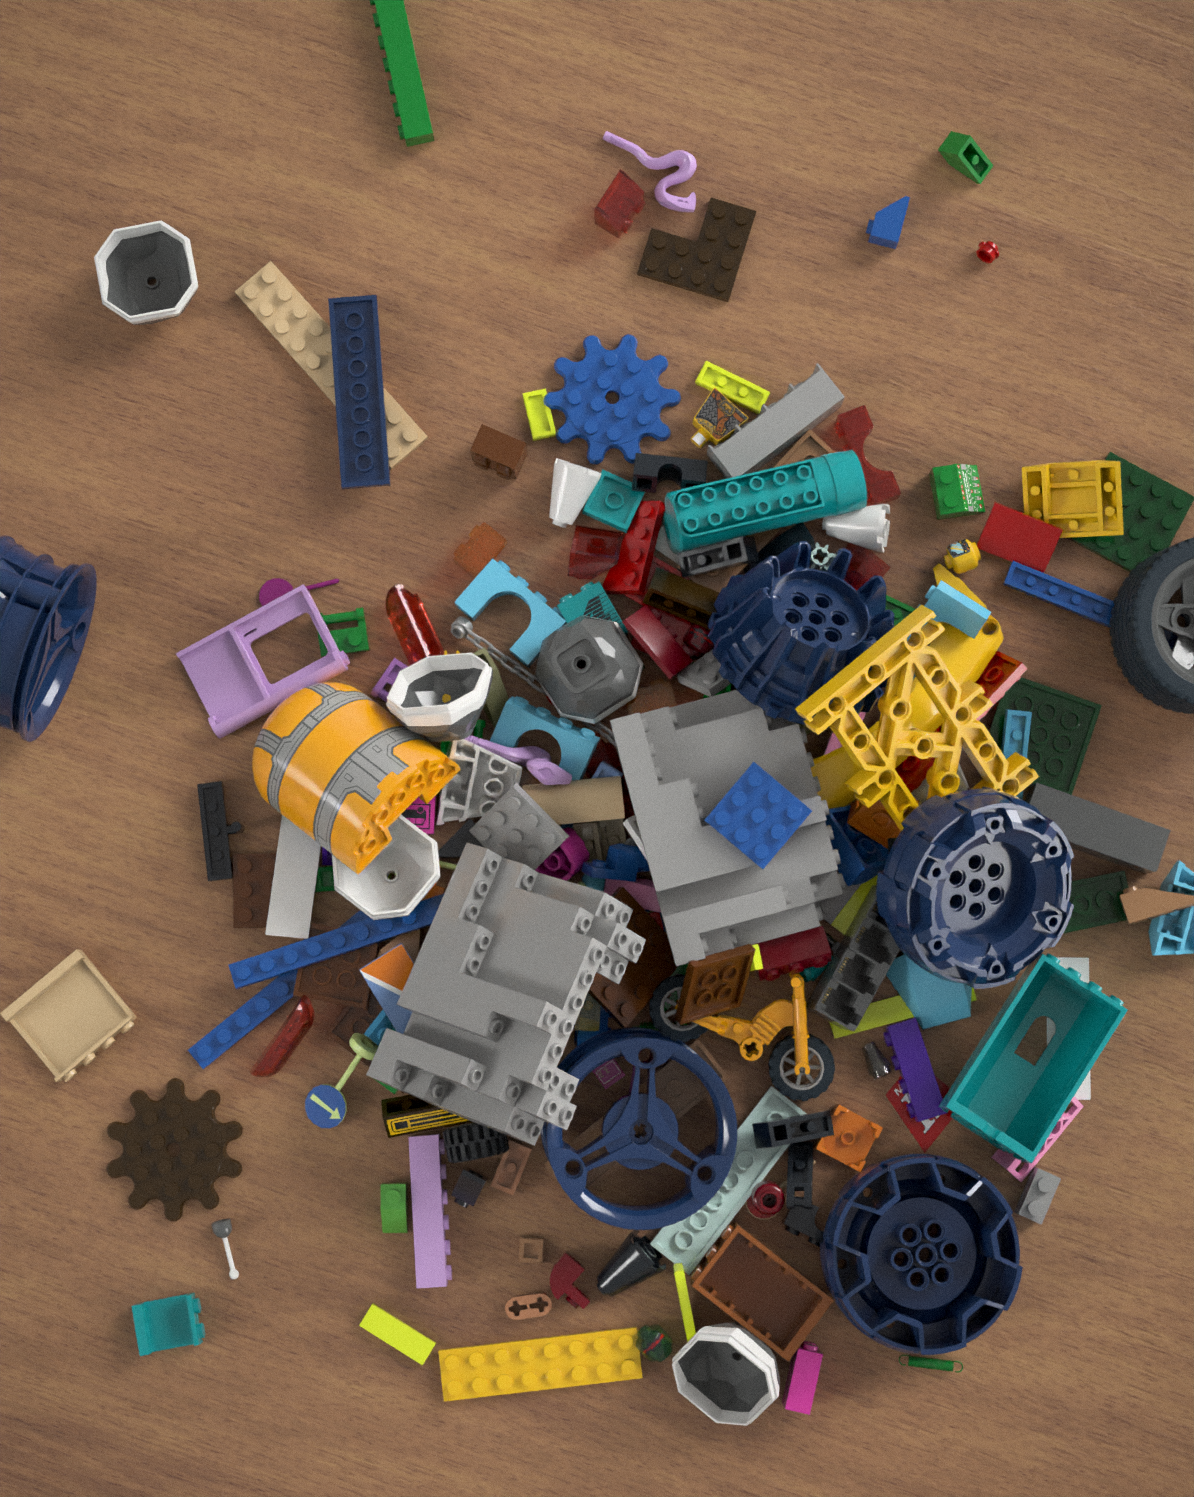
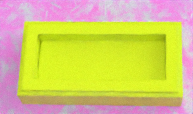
[522,388,556,441]

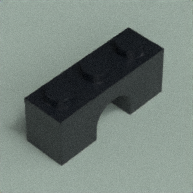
[632,453,708,493]
[782,1204,824,1247]

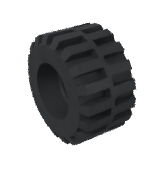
[443,1122,509,1163]

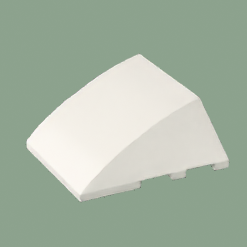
[436,739,522,825]

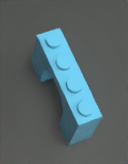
[454,558,566,668]
[907,580,991,679]
[490,696,600,780]

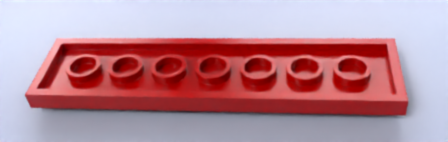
[895,651,1027,793]

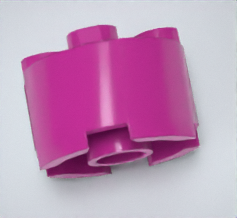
[535,827,589,881]

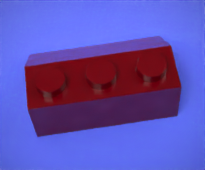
[622,605,693,681]
[753,925,832,981]

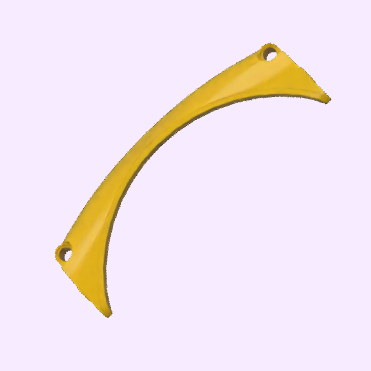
[811,564,1004,809]

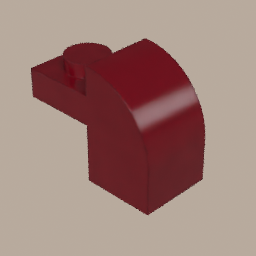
[550,1251,590,1309]

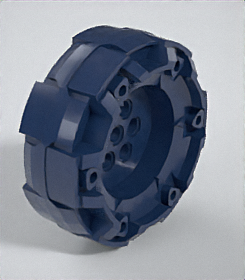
[876,787,1074,989]
[820,1153,1023,1355]

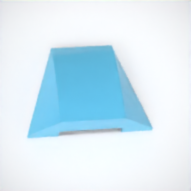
[1148,860,1194,956]
[886,955,972,1030]

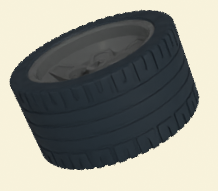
[1109,537,1194,714]

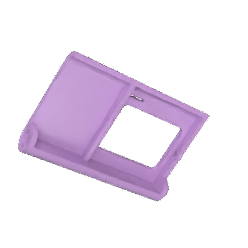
[176,584,350,739]

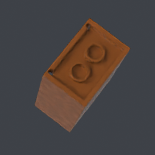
[690,1222,834,1361]

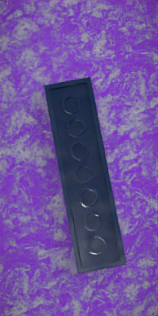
[328,295,391,490]

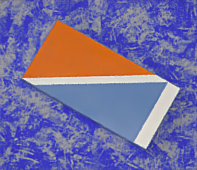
[359,943,414,1034]

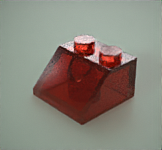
[594,169,646,238]

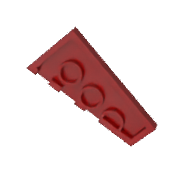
[602,501,665,594]

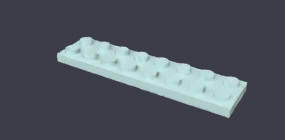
[650,1086,807,1275]

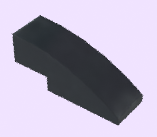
[743,523,816,573]

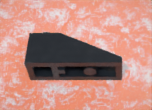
[678,536,759,578]
[752,1110,834,1149]

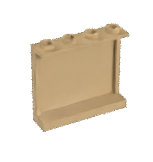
[0,949,137,1082]

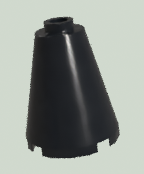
[596,1230,666,1297]

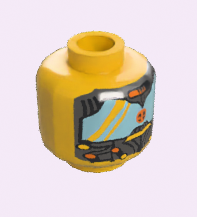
[943,539,981,574]

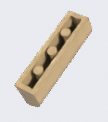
[523,776,625,825]

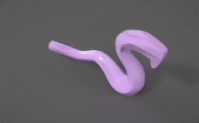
[603,131,697,213]
[465,735,572,785]

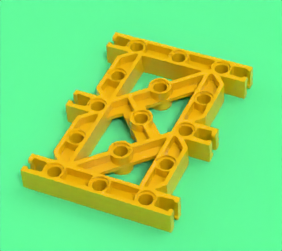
[795,605,1039,831]

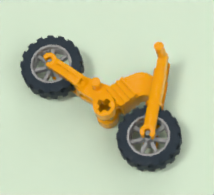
[649,973,835,1101]

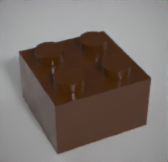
[470,424,528,480]

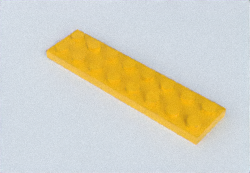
[438,1327,643,1401]

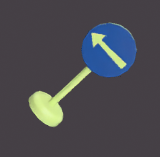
[305,1033,378,1128]

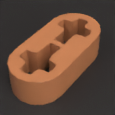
[505,1292,552,1320]

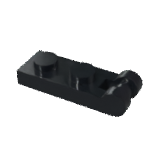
[786,1142,814,1209]

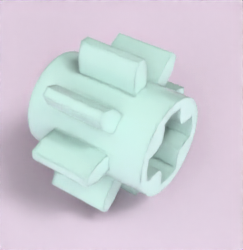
[810,542,834,570]

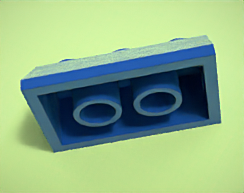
[825,805,889,886]

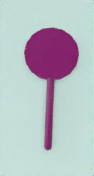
[259,578,339,606]

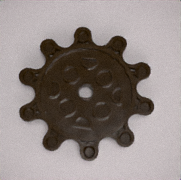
[106,1078,243,1222]

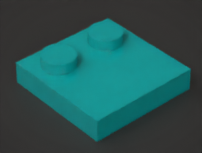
[582,469,646,533]

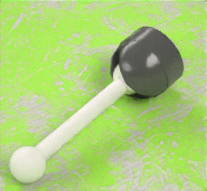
[211,1218,239,1279]

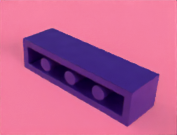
[883,1018,946,1122]

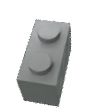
[1014,1167,1061,1225]

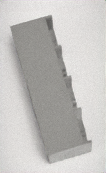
[707,363,845,479]

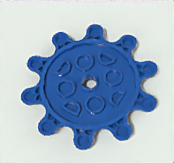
[543,334,681,465]

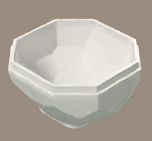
[332,815,441,920]

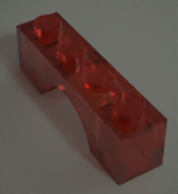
[834,405,901,505]

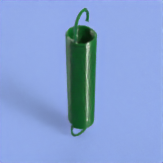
[899,1355,963,1373]

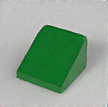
[314,866,336,893]

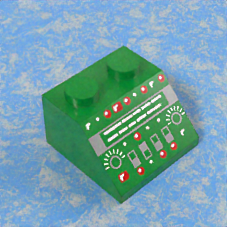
[929,464,985,520]

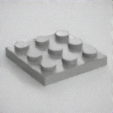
[469,783,569,870]

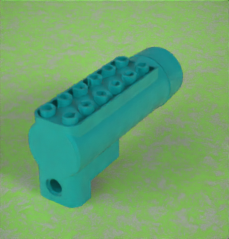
[662,450,867,555]

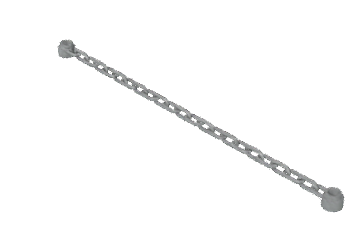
[451,616,617,747]

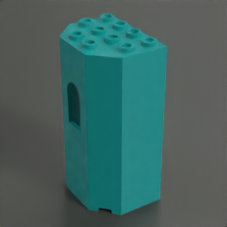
[939,953,1128,1163]

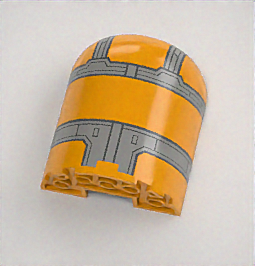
[252,682,461,875]

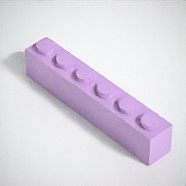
[408,1134,452,1288]

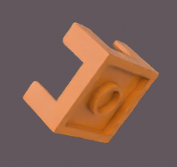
[847,776,919,848]
[814,1104,883,1172]

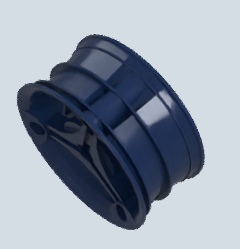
[0,535,97,742]
[541,1027,737,1230]

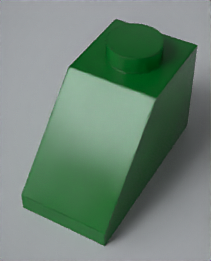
[938,131,994,184]

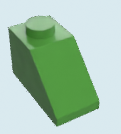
[381,1182,408,1233]

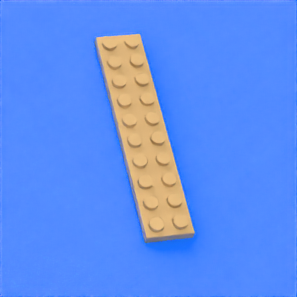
[235,261,428,470]

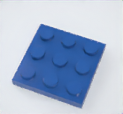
[704,762,812,870]

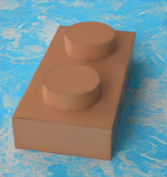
[490,1140,532,1195]

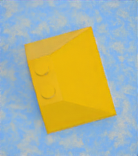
[1022,460,1124,538]

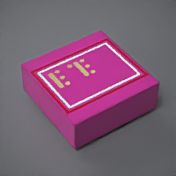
[593,1059,625,1090]

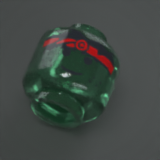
[636,1324,673,1362]

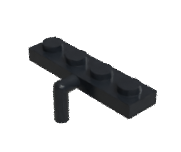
[197,781,245,882]

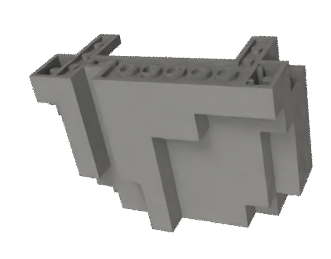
[610,690,845,966]
[366,843,646,1146]

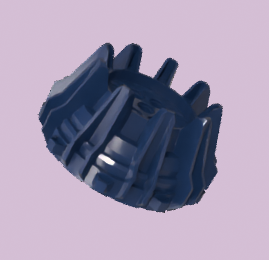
[707,541,894,728]

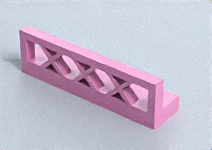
[991,1097,1083,1182]

